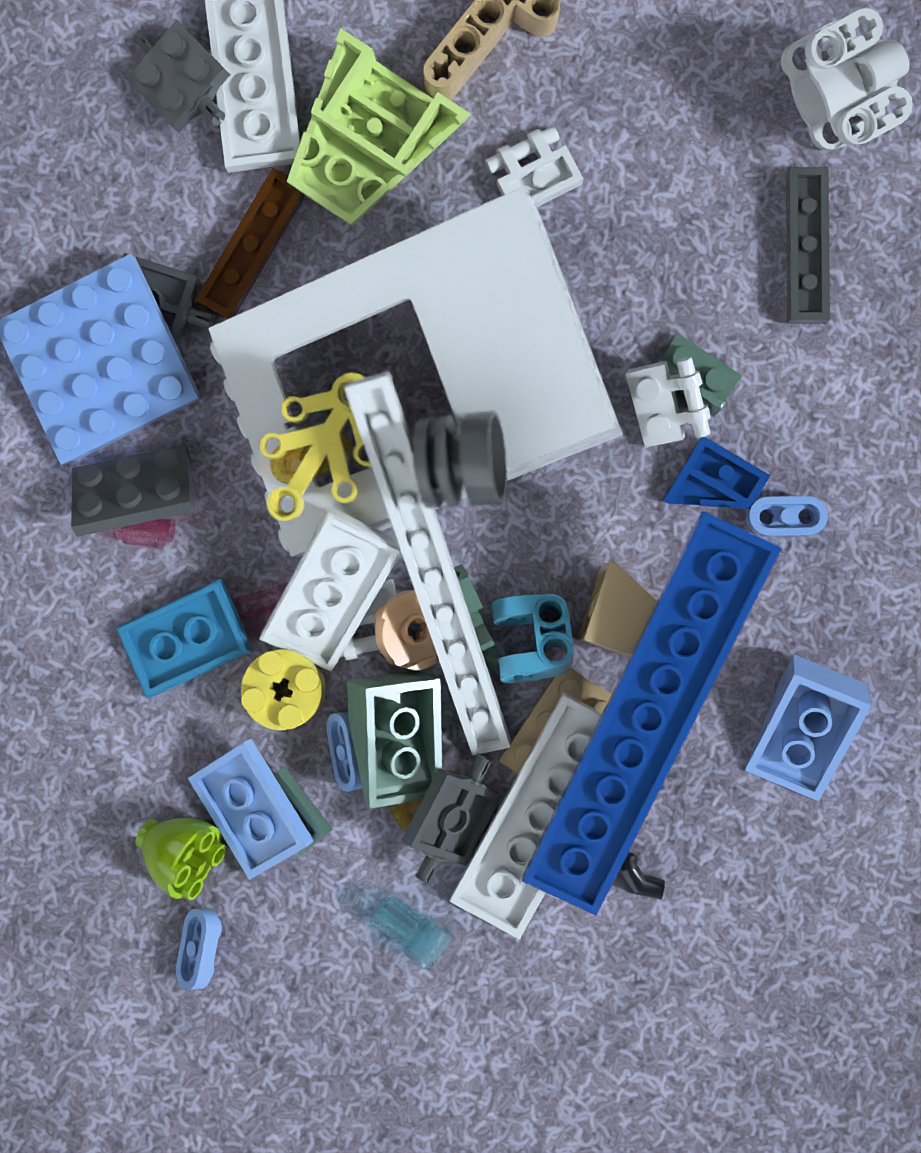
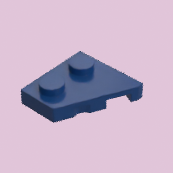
[663,437,771,509]

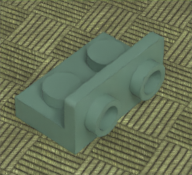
[658,333,742,416]

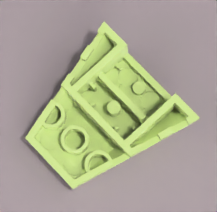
[287,28,471,226]

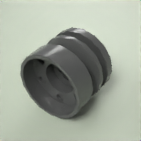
[413,411,507,508]

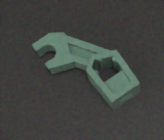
[454,564,501,669]

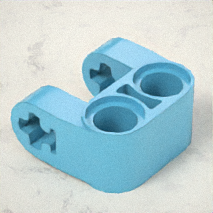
[491,593,574,683]

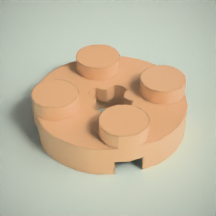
[375,590,439,670]

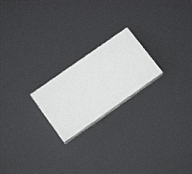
[259,506,402,672]

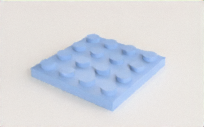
[0,254,202,465]

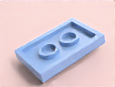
[188,739,314,880]

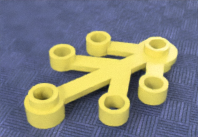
[259,373,372,521]

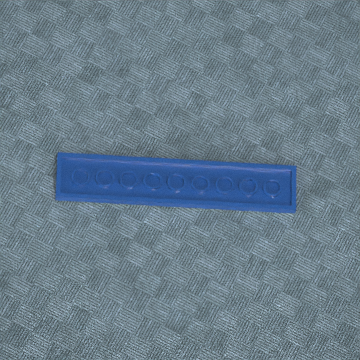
[522,510,782,916]

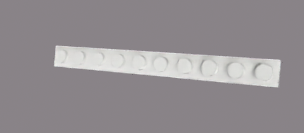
[345,371,511,756]

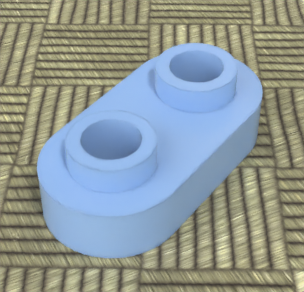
[746,496,828,537]
[327,711,362,792]
[176,908,222,990]

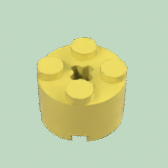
[241,649,326,730]

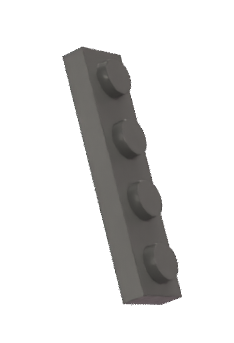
[786,167,830,324]

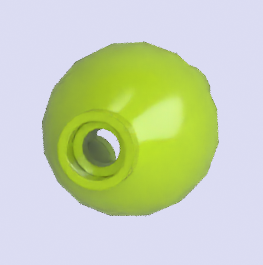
[136,817,227,901]

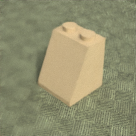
[577,562,657,657]

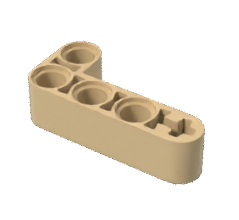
[423,0,561,100]

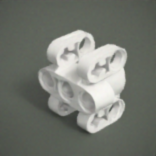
[781,8,913,151]

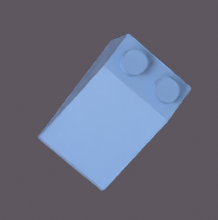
[745,654,872,801]

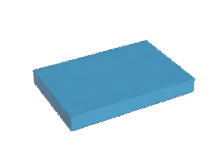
[116,579,254,699]

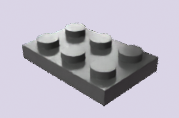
[71,444,194,537]

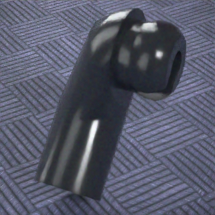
[617,852,665,900]

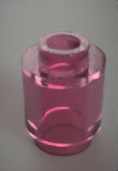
[113,517,175,549]

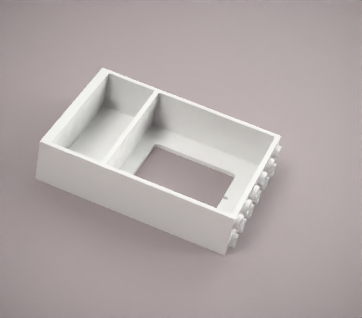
[208,186,623,557]

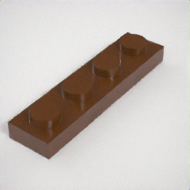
[195,168,306,320]

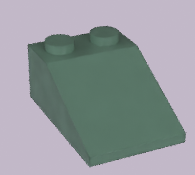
[347,671,442,809]

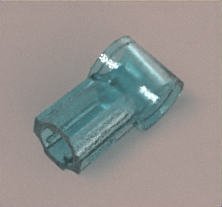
[370,892,454,970]

